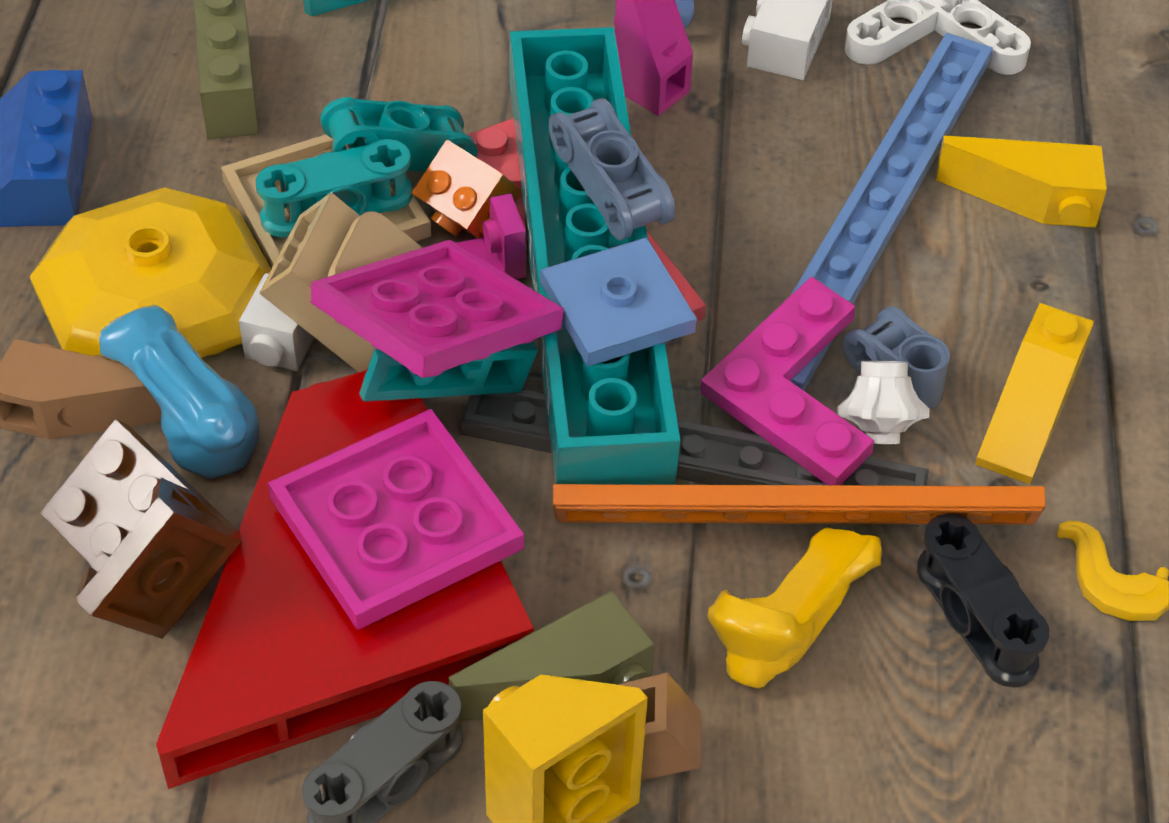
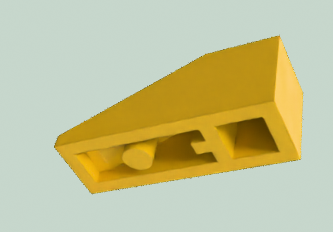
[936,135,1107,228]
[975,303,1094,485]

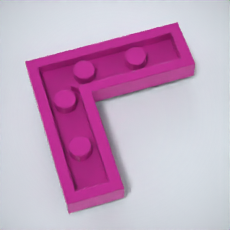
[700,276,874,485]

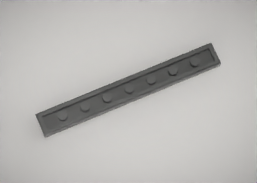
[460,388,929,527]

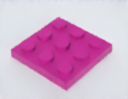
[310,240,564,378]
[268,409,524,630]

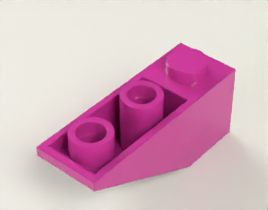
[614,0,693,116]

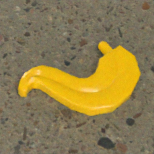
[1056,521,1169,621]

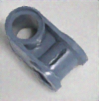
[843,306,950,409]

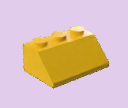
[483,674,648,823]

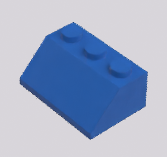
[0,70,92,227]

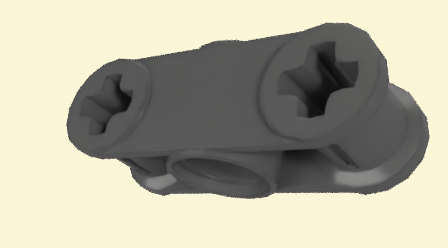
[302,681,463,823]

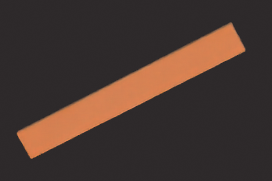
[553,484,1046,525]

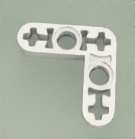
[844,0,1031,75]

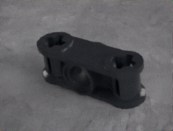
[917,513,1049,688]

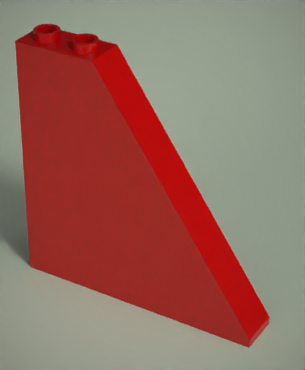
[156,368,534,789]

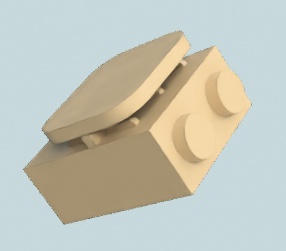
[259,192,422,372]

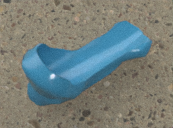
[99,305,260,479]

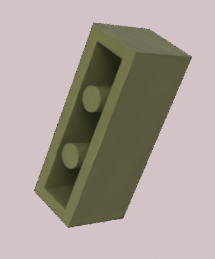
[194,0,259,139]

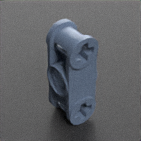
[548,98,675,240]

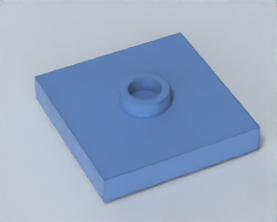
[540,237,697,367]

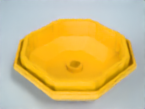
[30,187,271,362]

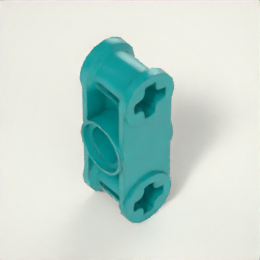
[320,97,478,172]
[255,139,413,237]

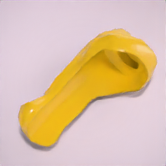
[707,527,882,688]

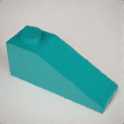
[359,342,538,402]

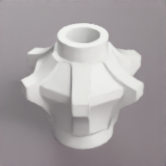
[837,361,930,444]

